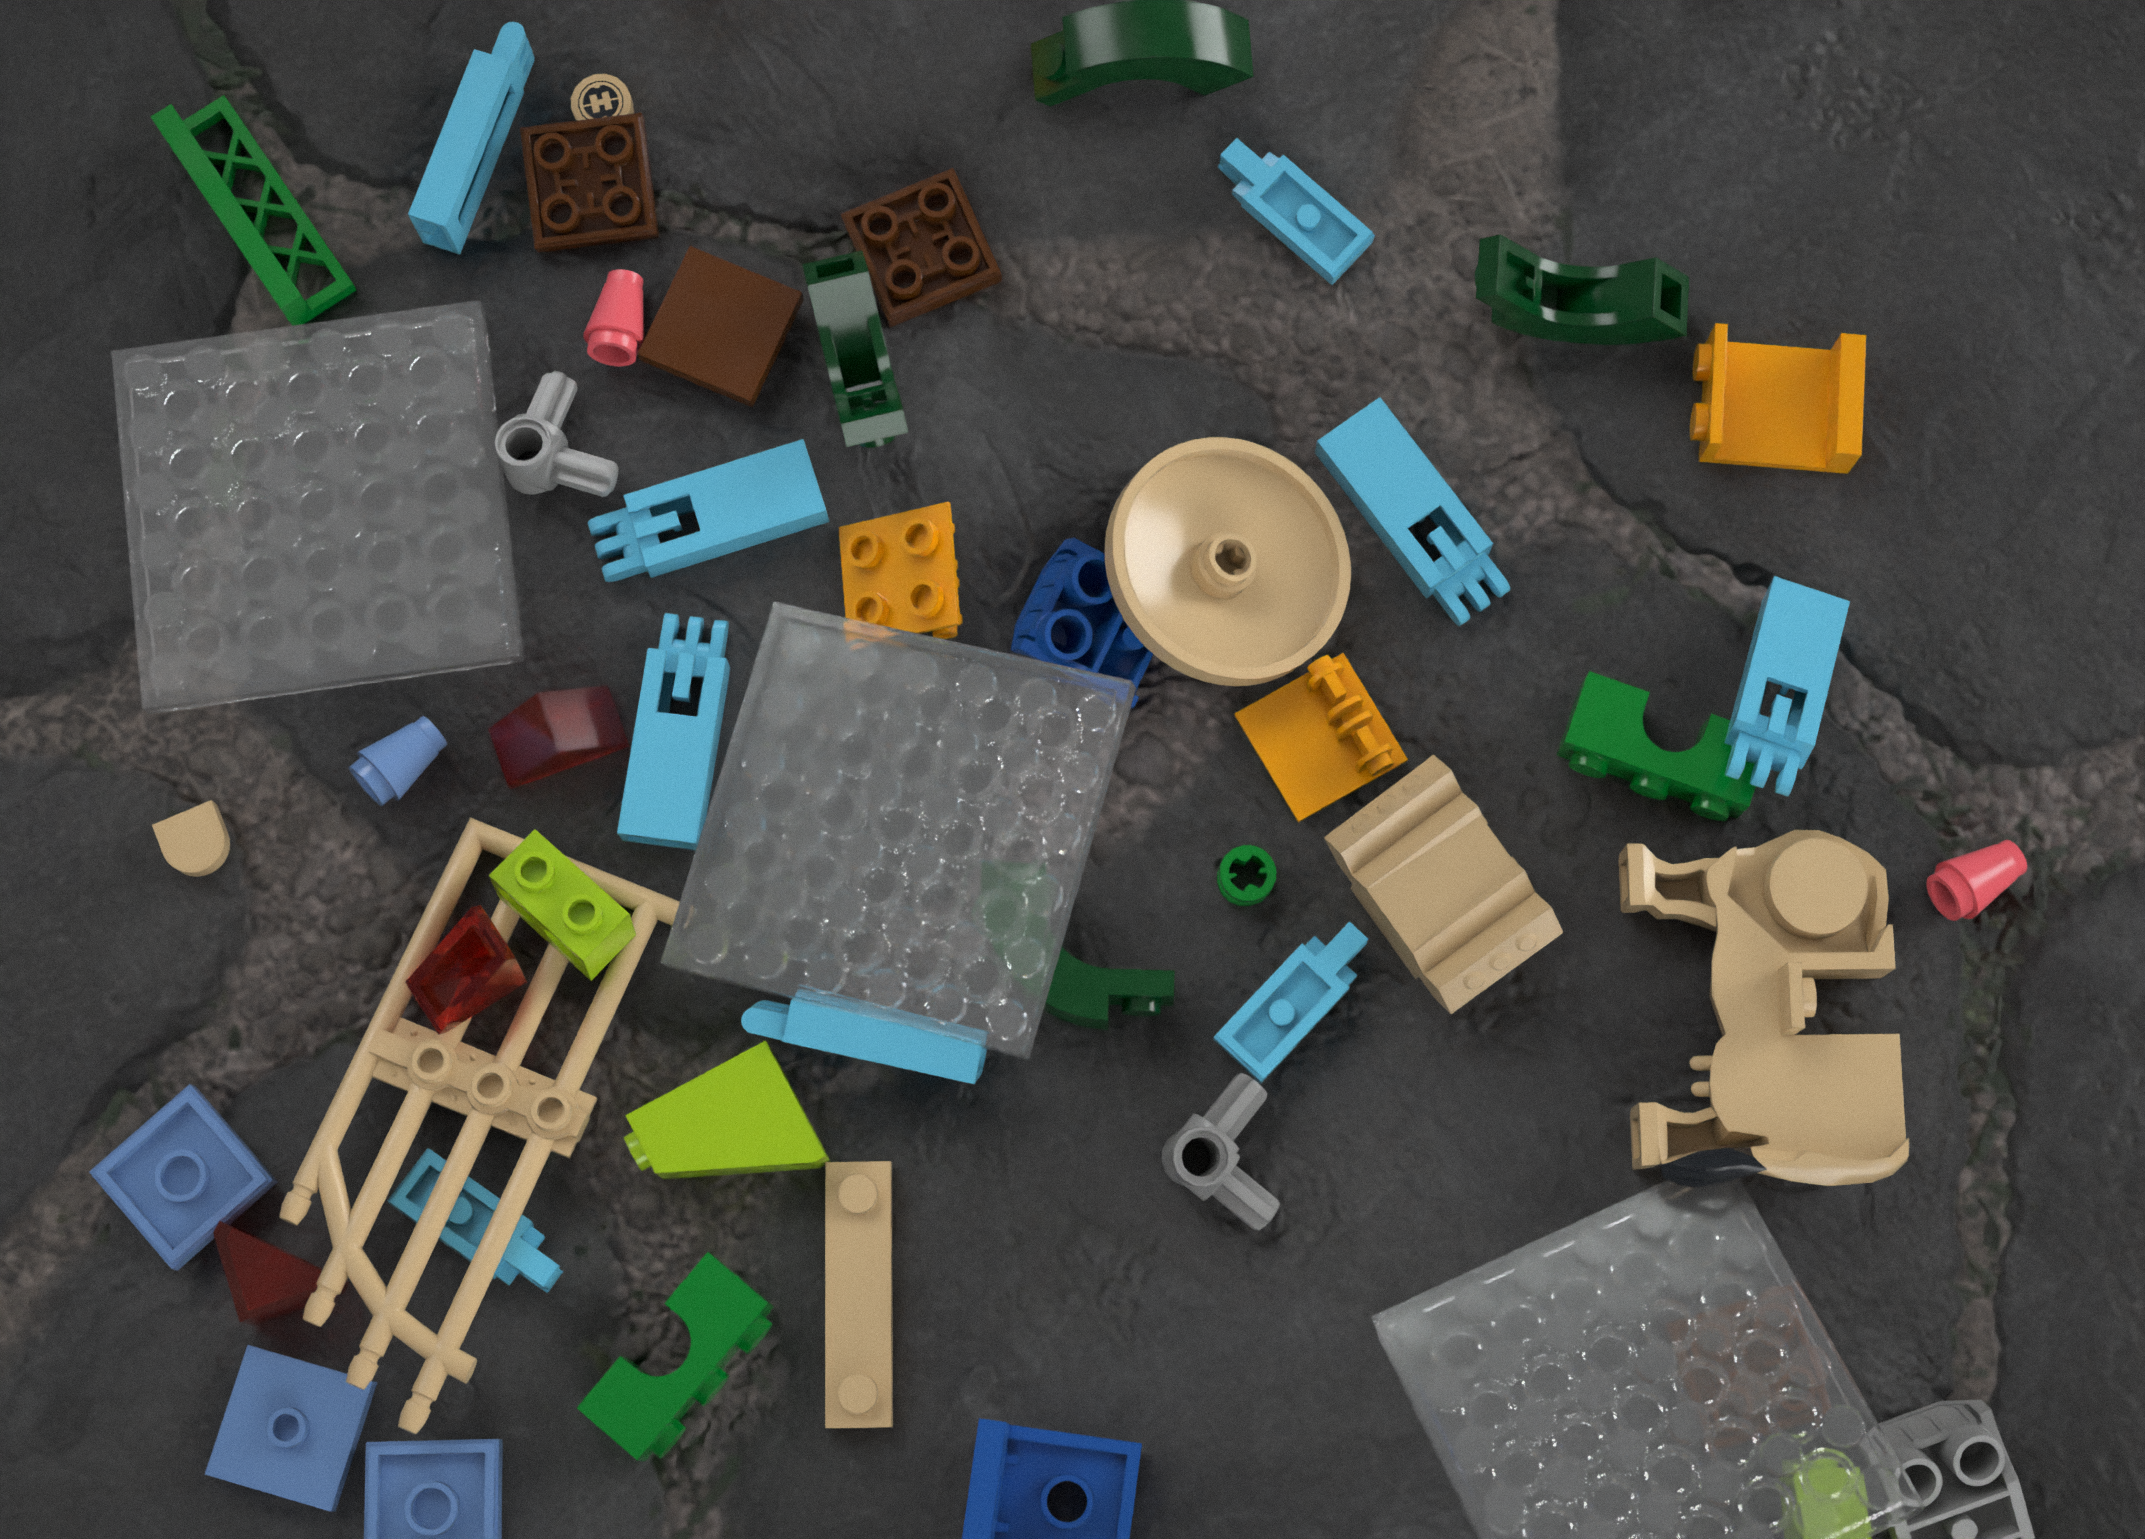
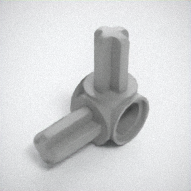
[495,371,619,497]
[1162,1073,1280,1231]

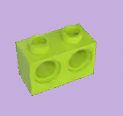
[489,829,636,981]

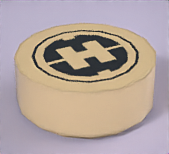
[571,74,634,121]

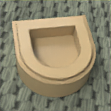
[152,800,230,877]

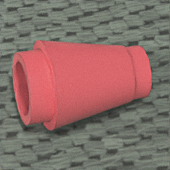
[583,269,645,367]
[1926,840,2027,921]

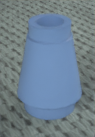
[349,716,447,806]

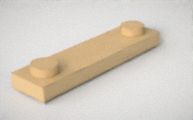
[825,1161,893,1429]

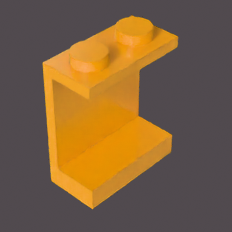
[1690,323,1866,474]

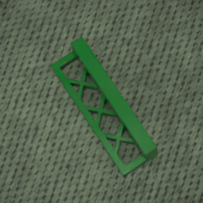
[151,95,357,329]

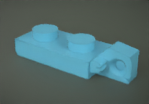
[1218,138,1375,285]
[1213,921,1368,1084]
[387,1148,563,1293]

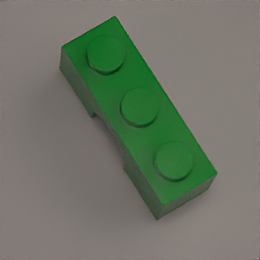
[1556,671,1756,821]
[577,1252,774,1461]

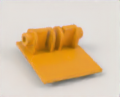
[838,502,963,649]
[1234,653,1408,823]

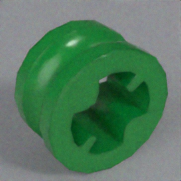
[1217,845,1276,906]

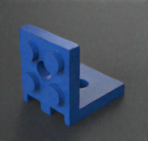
[962,1418,1142,1539]

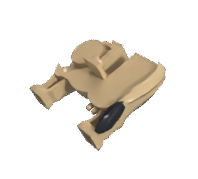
[1619,830,1909,1188]

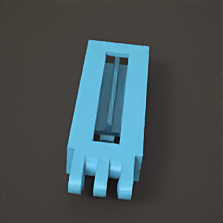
[408,22,535,255]
[1315,397,1511,626]
[587,439,830,582]
[1724,576,1850,797]
[617,613,730,851]
[741,991,991,1084]

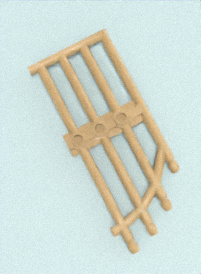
[279,817,686,1434]

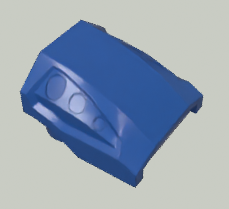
[1011,538,1153,709]

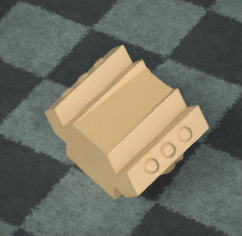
[1324,755,1563,1014]

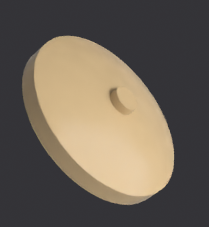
[1105,437,1351,686]

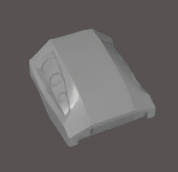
[1857,1400,2035,1539]

